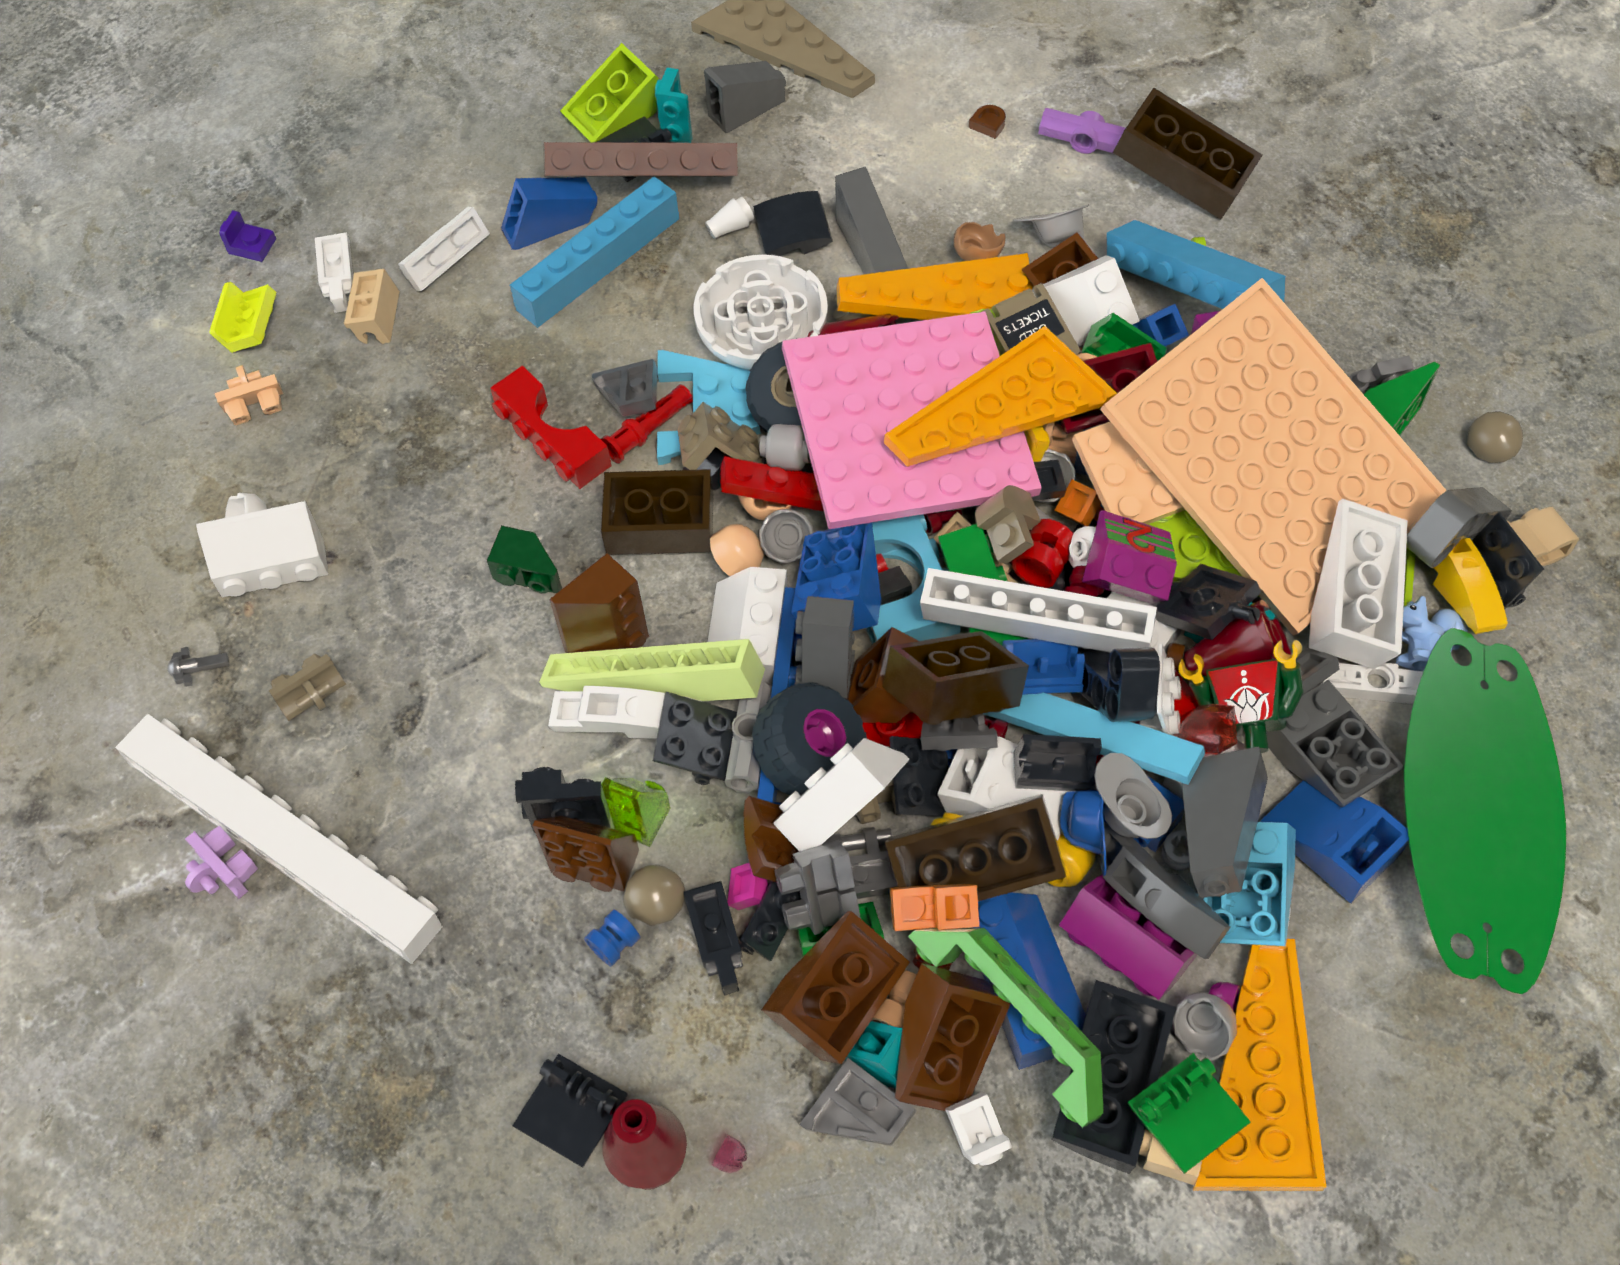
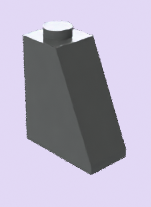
[704,61,786,134]

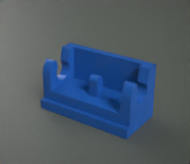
[1002,639,1085,695]

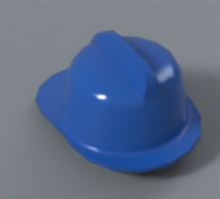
[1060,790,1106,877]

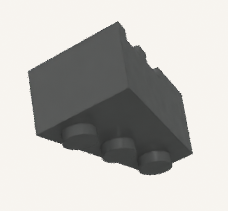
[795,596,855,699]

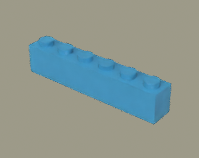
[510,176,679,328]
[1107,220,1286,309]

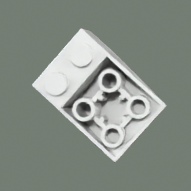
[938,736,1070,841]

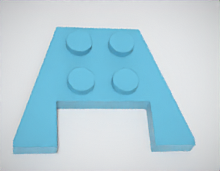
[657,350,761,465]

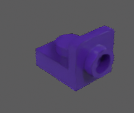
[219,210,276,262]

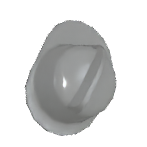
[1013,204,1089,248]
[1095,753,1172,839]

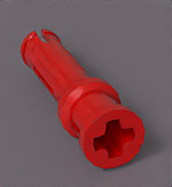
[601,384,693,464]

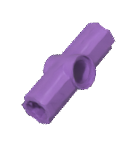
[1038,108,1126,154]

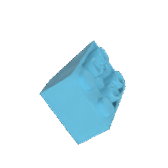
[1203,822,1296,946]

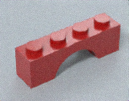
[490,365,612,489]

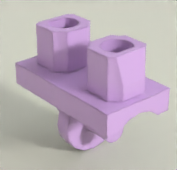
[185,826,258,899]

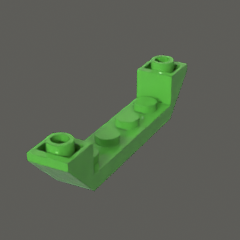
[908,927,1103,1128]

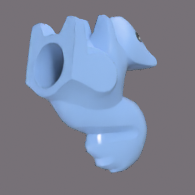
[1396,596,1468,671]

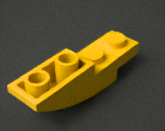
[1433,538,1508,634]

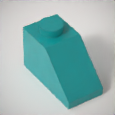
[844,1021,902,1089]

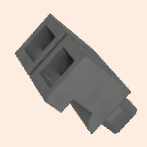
[775,840,861,935]

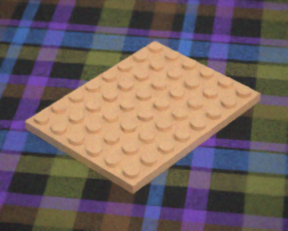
[1100,278,1447,636]

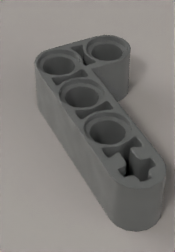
[1406,487,1512,568]

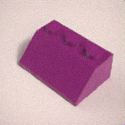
[1059,874,1197,1000]

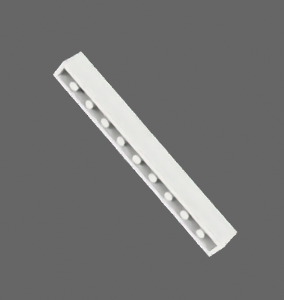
[115,714,443,964]

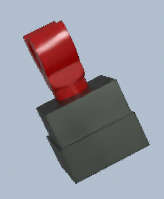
[876,553,912,605]

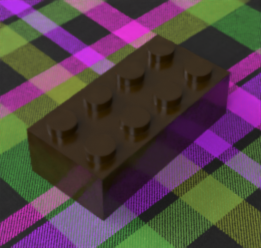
[1112,88,1263,220]
[885,794,1066,902]

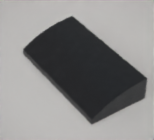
[1051,980,1176,1174]

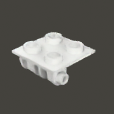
[1140,643,1181,736]

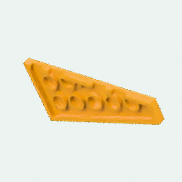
[836,253,1033,320]
[884,326,1118,467]
[1193,939,1327,1191]

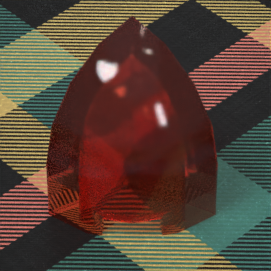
[1177,704,1237,755]

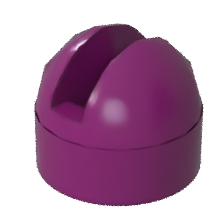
[1208,982,1240,1012]

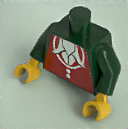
[1178,640,1304,753]

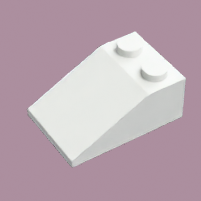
[1032,255,1140,347]

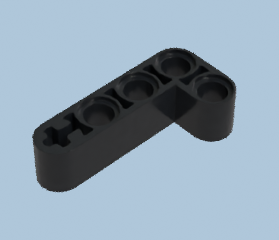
[1077,647,1160,722]

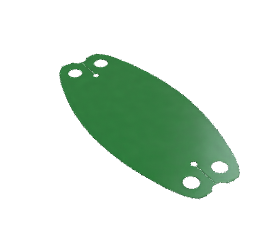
[1404,628,1566,994]

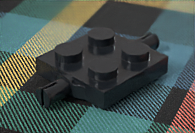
[1155,564,1261,640]

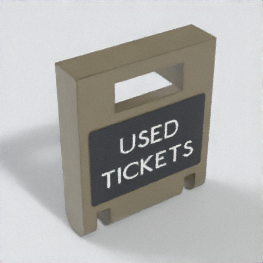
[981,283,1081,355]

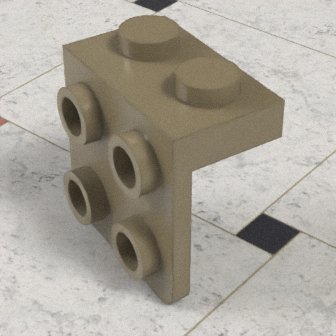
[678,402,763,470]

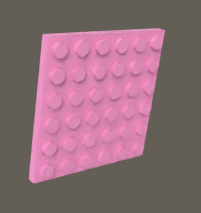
[782,312,1042,529]

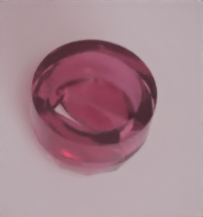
[711,1134,747,1174]

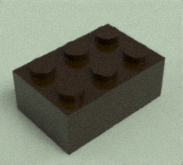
[601,469,714,555]
[882,631,1029,725]

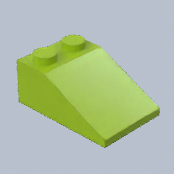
[560,43,659,142]

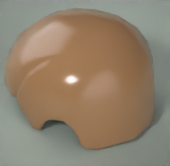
[954,222,1006,261]

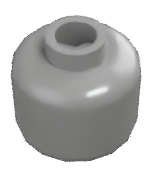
[759,424,811,471]

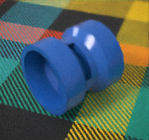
[584,910,641,967]

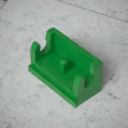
[1081,312,1167,360]

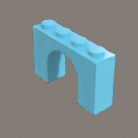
[866,514,961,645]

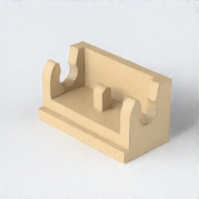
[344,269,400,344]

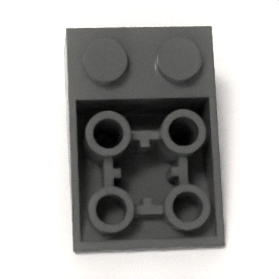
[1266,680,1404,807]

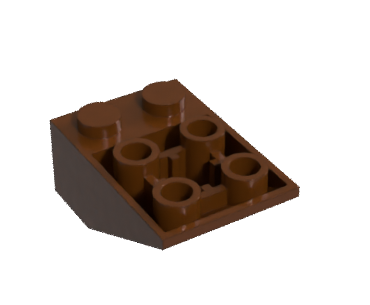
[532,815,639,892]

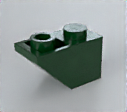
[487,525,562,593]

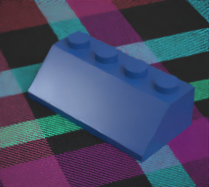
[978,892,1086,1070]

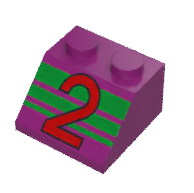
[1082,510,1177,603]

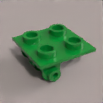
[1127,1053,1251,1174]

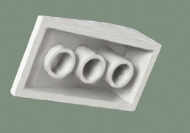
[1309,499,1408,669]

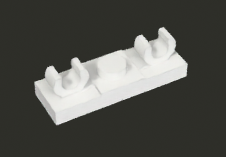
[398,207,490,291]

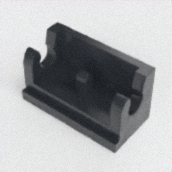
[1013,734,1102,791]

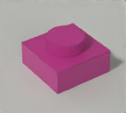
[727,863,768,910]

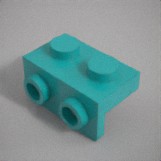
[655,67,693,143]

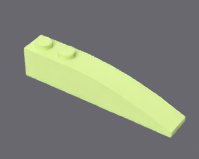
[539,639,765,701]

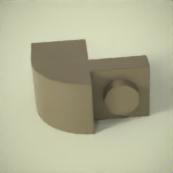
[975,485,1041,564]

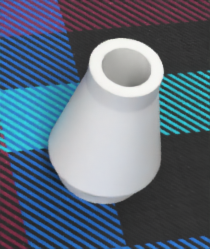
[705,197,754,239]

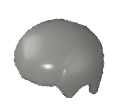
[759,509,813,564]
[1173,993,1237,1061]

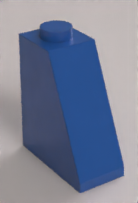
[501,177,597,250]

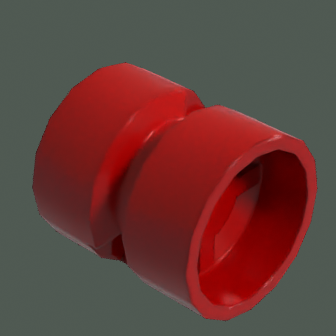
[1012,519,1073,588]

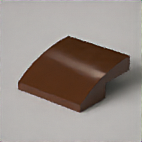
[744,796,799,882]

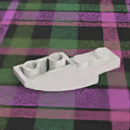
[548,686,703,738]

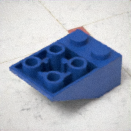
[791,523,881,631]
[1260,780,1409,903]

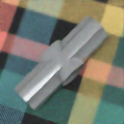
[725,680,772,794]

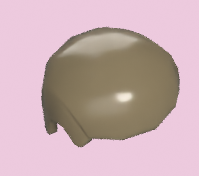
[1467,411,1523,463]
[623,865,685,926]

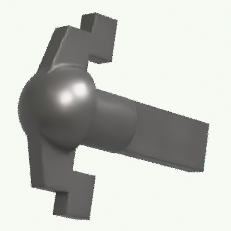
[167,647,229,687]

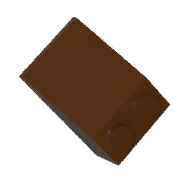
[761,911,910,1064]
[895,963,1011,1111]

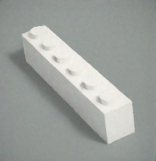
[920,568,1157,652]

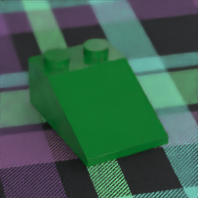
[1364,362,1440,436]

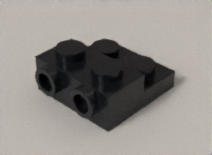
[515,767,611,833]

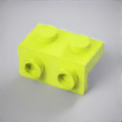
[209,282,277,353]

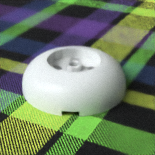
[694,255,828,370]

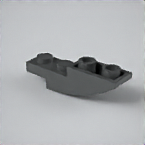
[1095,824,1231,959]

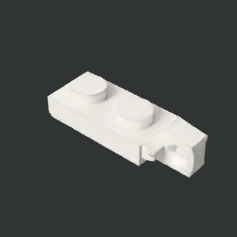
[315,232,353,313]

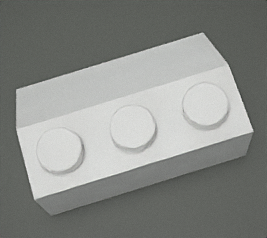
[196,501,328,597]
[708,567,788,686]
[773,738,909,852]

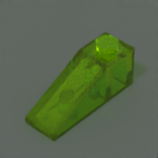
[601,777,671,847]

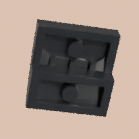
[753,191,833,256]

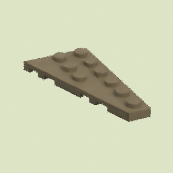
[691,0,875,98]

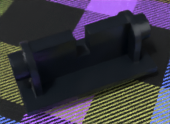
[739,881,801,961]

